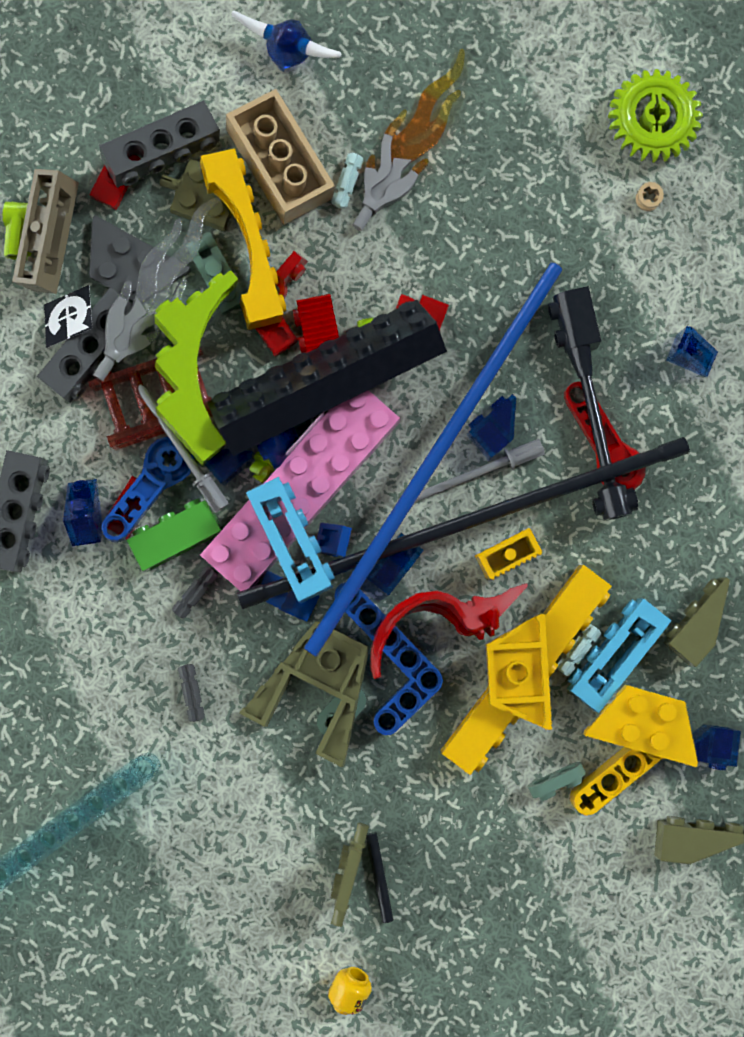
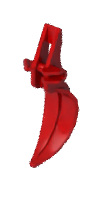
[371,583,528,680]

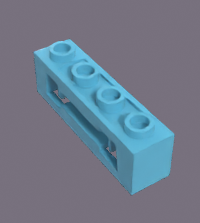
[246,477,335,603]
[567,598,671,713]

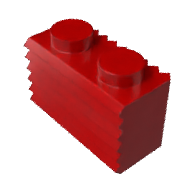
[293,294,339,353]

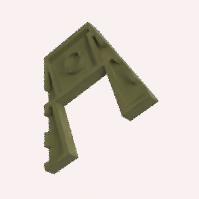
[239,621,369,767]

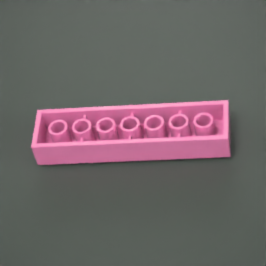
[200,390,400,591]

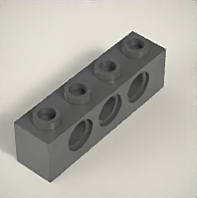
[99,100,220,187]
[37,287,133,403]
[0,450,50,572]

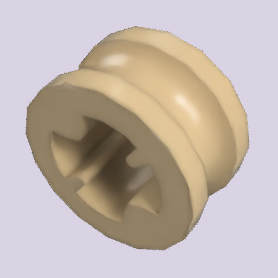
[635,182,664,211]

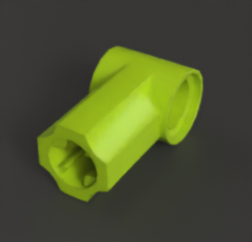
[2,202,31,260]

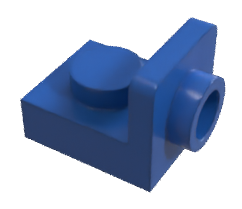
[316,523,352,557]

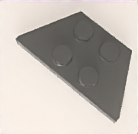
[89,215,191,305]

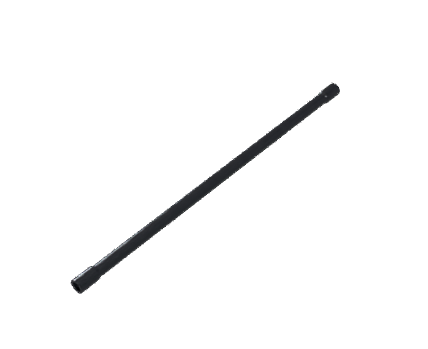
[237,437,690,609]

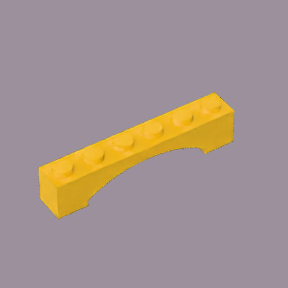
[200,148,287,330]

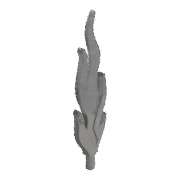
[93,198,220,381]

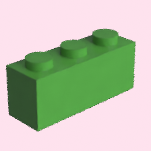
[127,498,223,572]

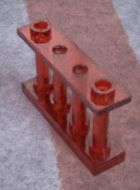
[88,347,213,450]

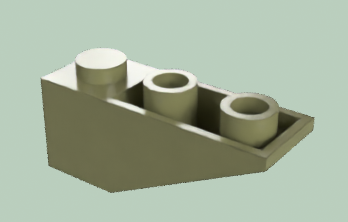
[663,577,730,667]
[654,816,744,864]

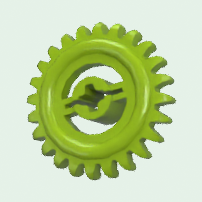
[608,69,703,163]

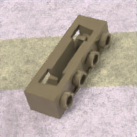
[12,169,79,294]

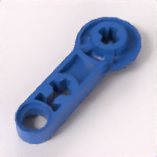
[102,436,194,543]

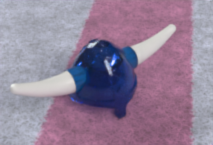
[231,11,342,72]

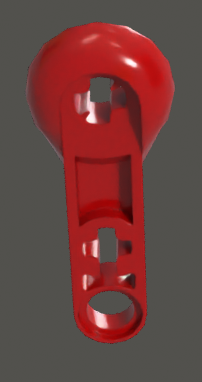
[564,382,646,490]

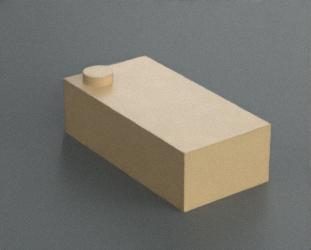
[226,89,335,225]

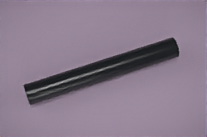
[366,832,394,923]

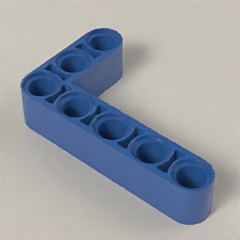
[334,582,443,735]

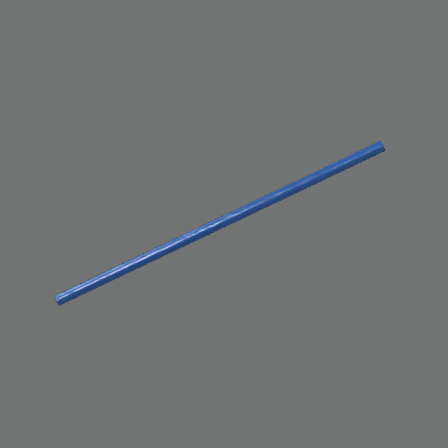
[304,263,562,657]

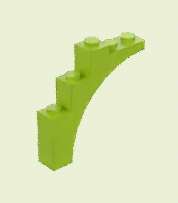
[155,270,238,466]

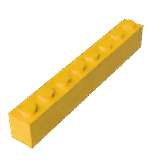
[440,565,612,775]

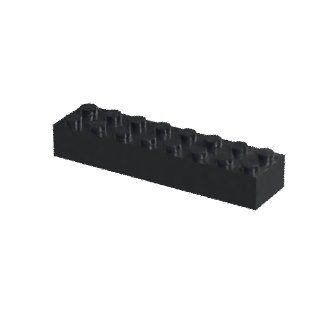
[207,300,447,456]

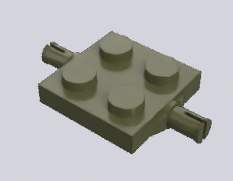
[160,159,255,232]
[330,823,369,927]

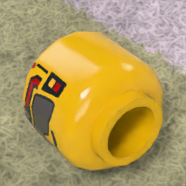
[328,967,372,1015]

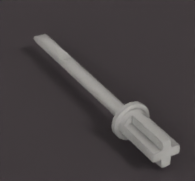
[138,385,229,513]
[415,439,545,502]

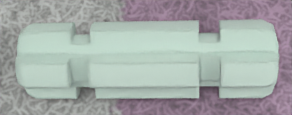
[331,153,363,209]
[557,624,601,677]

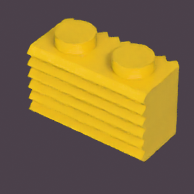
[475,528,542,580]

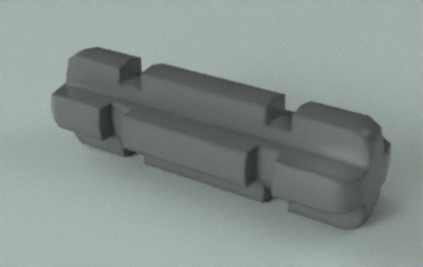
[172,567,218,618]
[178,664,205,722]

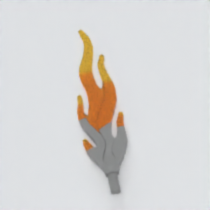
[353,49,465,231]

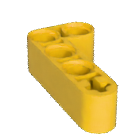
[570,747,663,816]

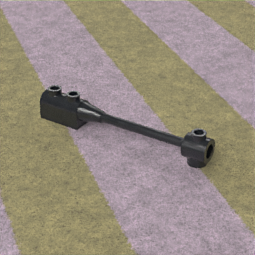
[548,286,638,521]

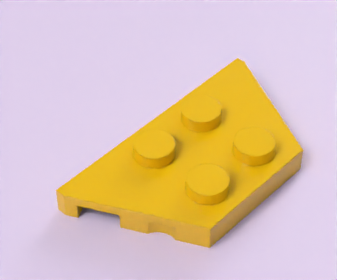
[486,613,552,730]
[583,685,698,767]

